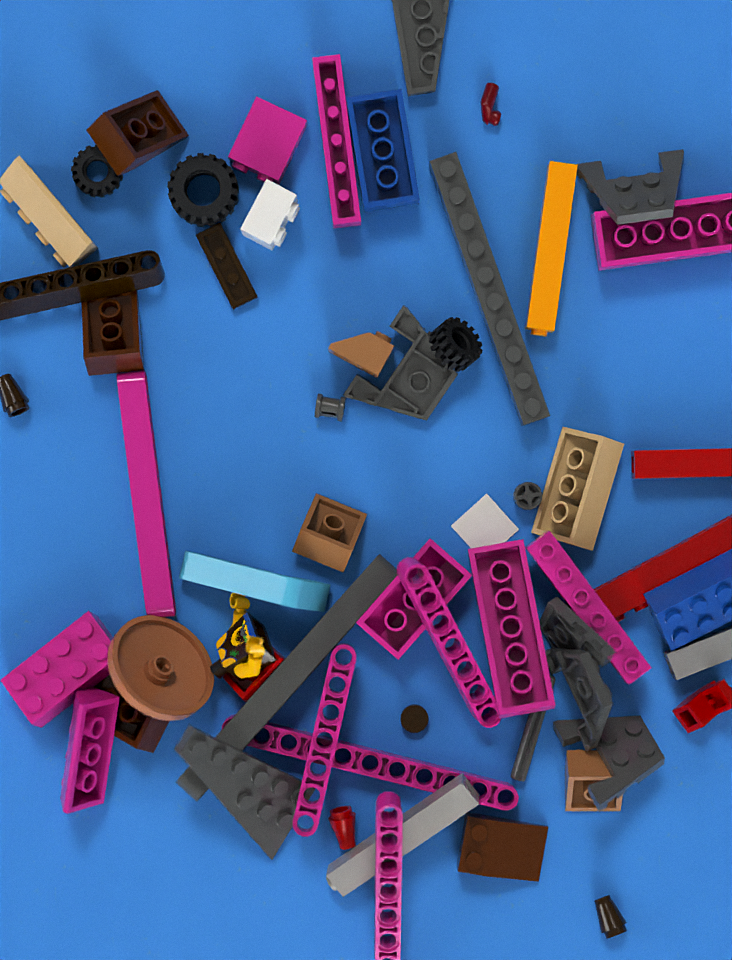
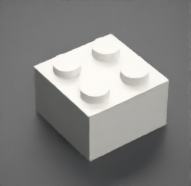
[240,179,300,251]

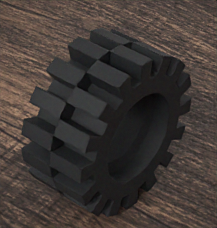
[71,145,123,198]
[429,317,482,372]

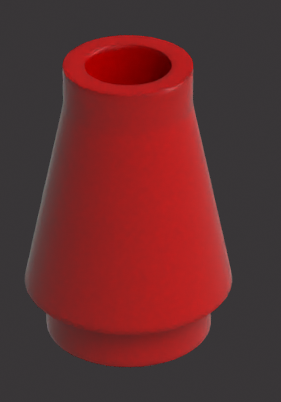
[328,806,356,850]

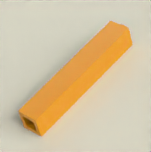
[525,161,578,337]

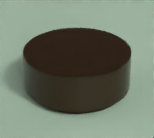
[400,704,428,733]

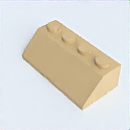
[0,156,98,268]
[531,427,624,551]

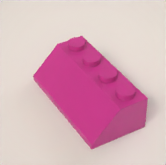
[356,538,472,660]
[60,687,120,814]

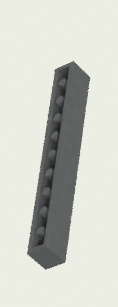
[429,152,550,426]

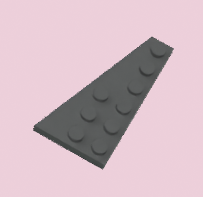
[174,725,315,860]

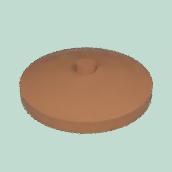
[107,615,214,721]

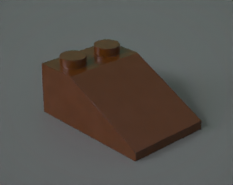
[86,90,189,176]
[82,290,144,376]
[94,675,169,753]
[456,812,548,882]

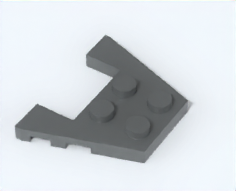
[576,149,684,225]
[343,305,458,421]
[539,597,616,667]
[545,648,613,752]
[553,716,665,811]

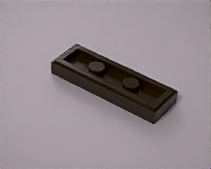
[196,223,258,310]

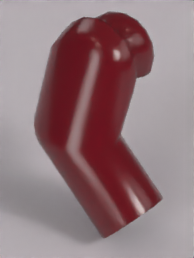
[480,83,501,126]

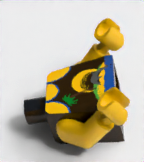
[210,592,277,681]

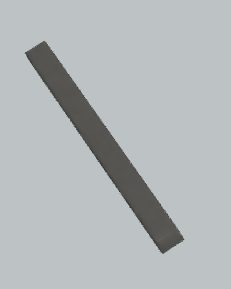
[176,554,398,802]

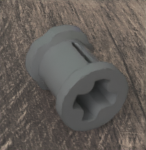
[314,393,346,422]

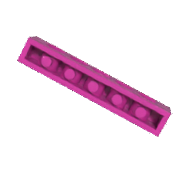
[525,531,651,685]

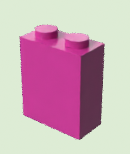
[228,96,308,184]

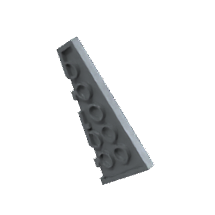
[392,0,449,97]

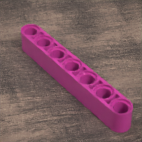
[397,557,502,728]
[293,643,356,836]
[374,791,403,960]

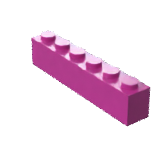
[312,54,361,229]

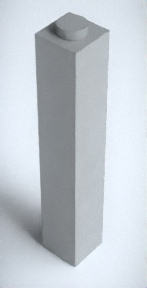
[663,626,732,680]
[326,773,479,897]

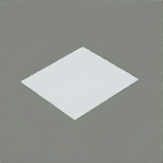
[451,494,519,548]

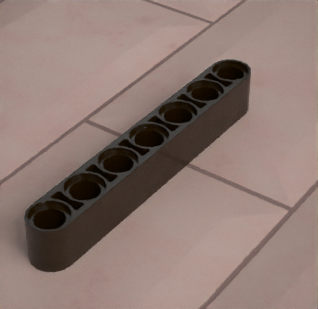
[0,250,165,320]

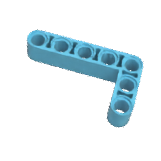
[179,551,331,612]

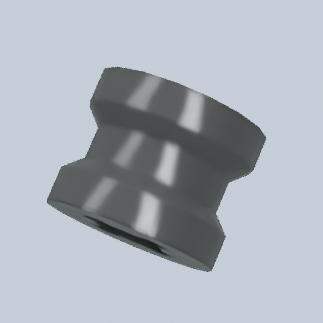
[513,482,542,510]

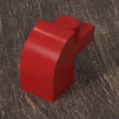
[672,679,732,733]

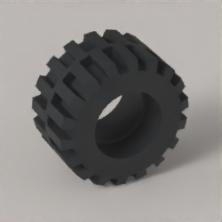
[167,153,239,227]

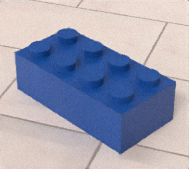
[346,89,420,213]
[643,549,732,652]

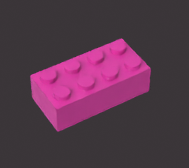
[0,611,113,728]

